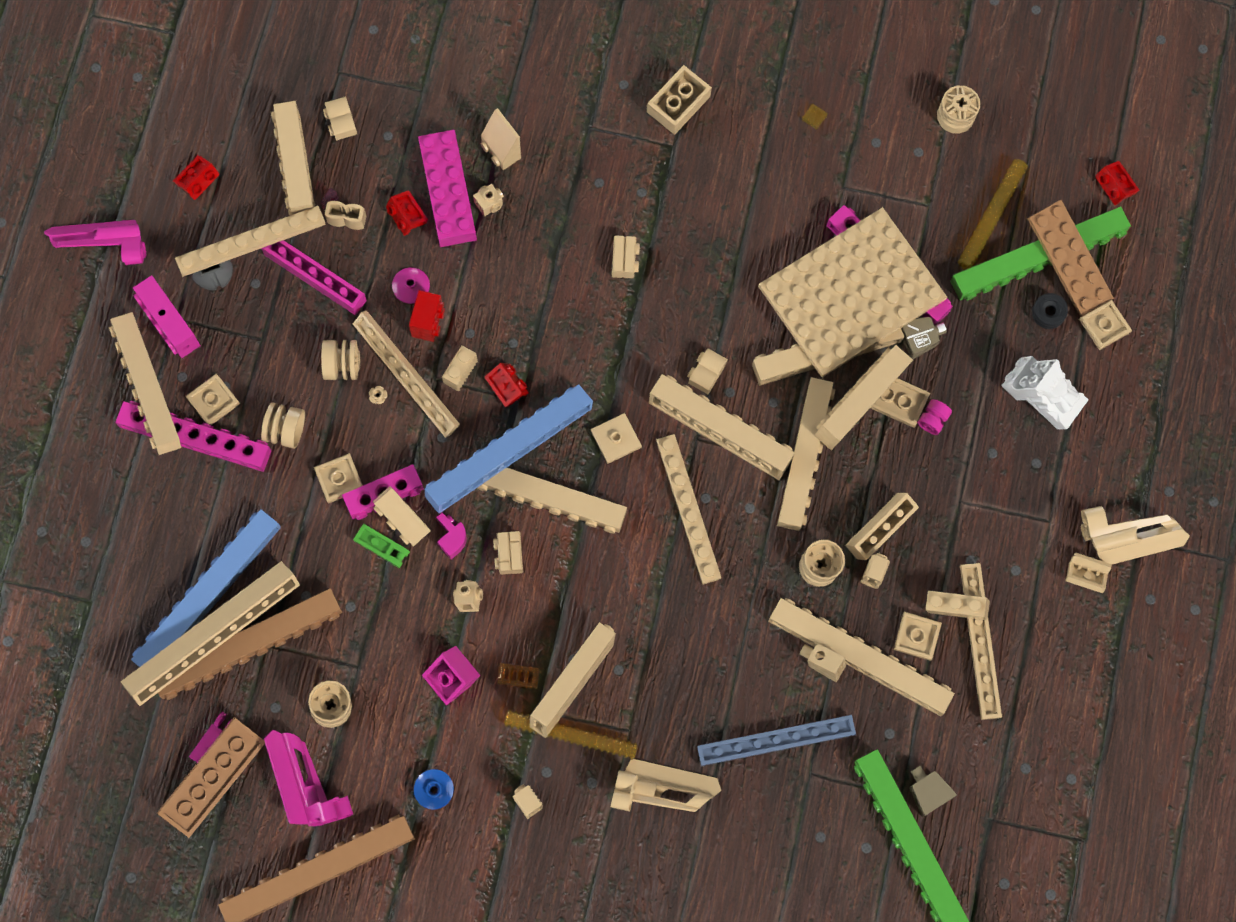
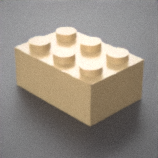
[647,65,712,135]

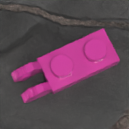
[189,712,233,762]

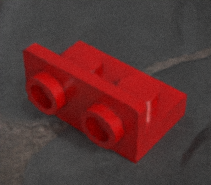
[173,155,219,200]
[1095,161,1140,205]
[386,190,428,236]
[484,363,529,407]

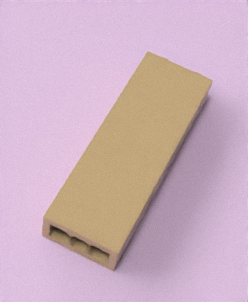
[530,622,616,738]

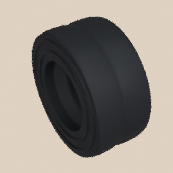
[1032,293,1068,329]

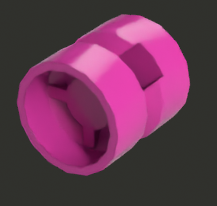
[917,399,952,435]

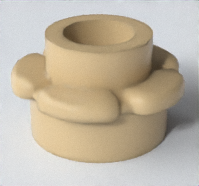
[369,386,387,404]

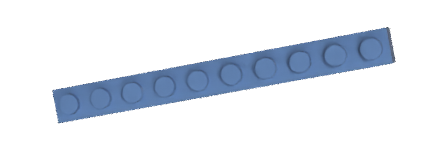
[425,385,593,514]
[131,509,281,667]

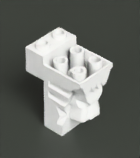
[1002,356,1088,429]

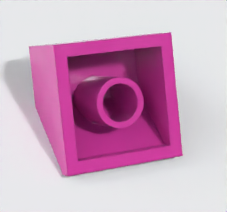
[422,646,480,705]

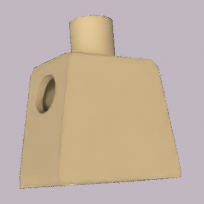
[800,644,846,682]

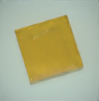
[802,104,828,130]

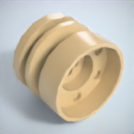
[937,85,980,133]
[321,340,360,380]
[261,402,305,449]
[799,540,845,587]
[308,681,352,728]

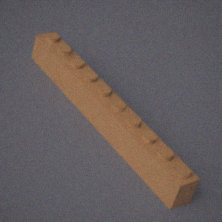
[158,588,343,700]
[218,815,415,922]

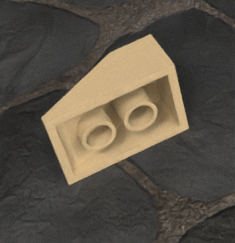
[480,108,521,170]

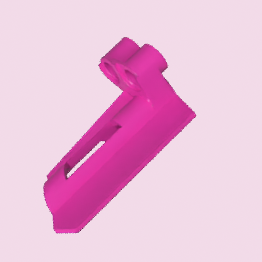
[44,220,146,265]
[264,730,353,826]

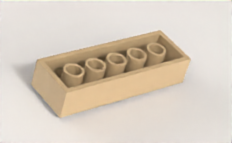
[271,101,315,216]
[814,345,913,451]

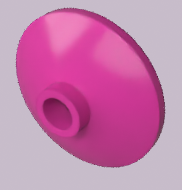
[392,268,430,304]

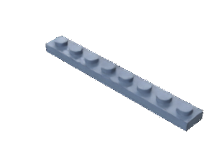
[697,715,856,766]

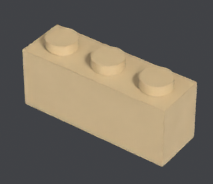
[373,486,431,546]
[926,591,990,620]

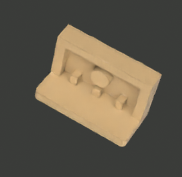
[1066,553,1112,593]

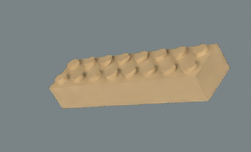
[649,374,795,481]

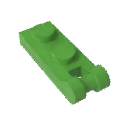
[353,523,410,568]

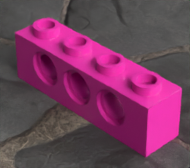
[342,464,424,520]

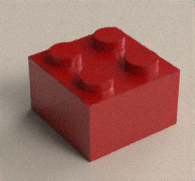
[409,290,445,342]

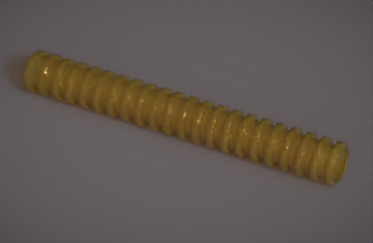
[957,159,1028,270]
[504,709,638,760]

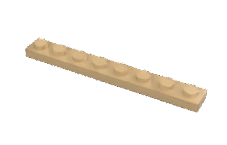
[175,206,326,277]
[353,310,460,438]
[656,434,721,584]
[960,563,1002,720]

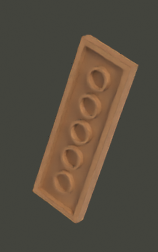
[1027,200,1114,317]
[157,717,265,838]

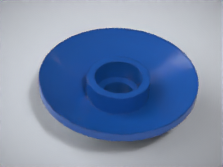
[414,769,454,810]

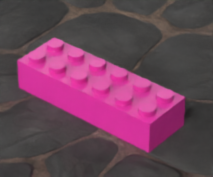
[418,130,477,247]

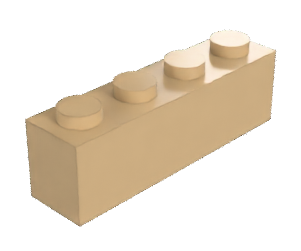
[845,493,919,560]

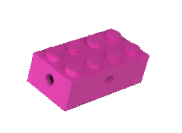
[133,275,200,358]

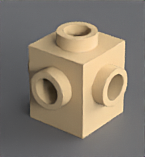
[473,184,503,217]
[453,580,483,612]

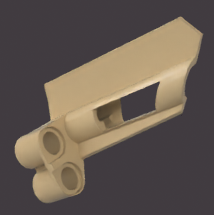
[1081,506,1190,565]
[611,758,721,812]

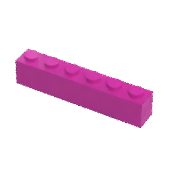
[261,240,367,315]

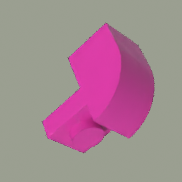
[437,512,467,559]

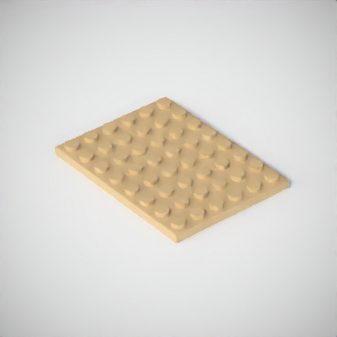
[758,207,947,377]

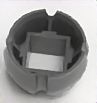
[191,259,233,290]

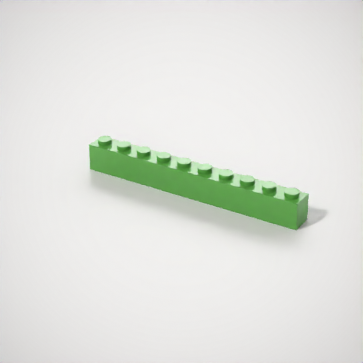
[950,207,1131,301]
[854,749,969,922]

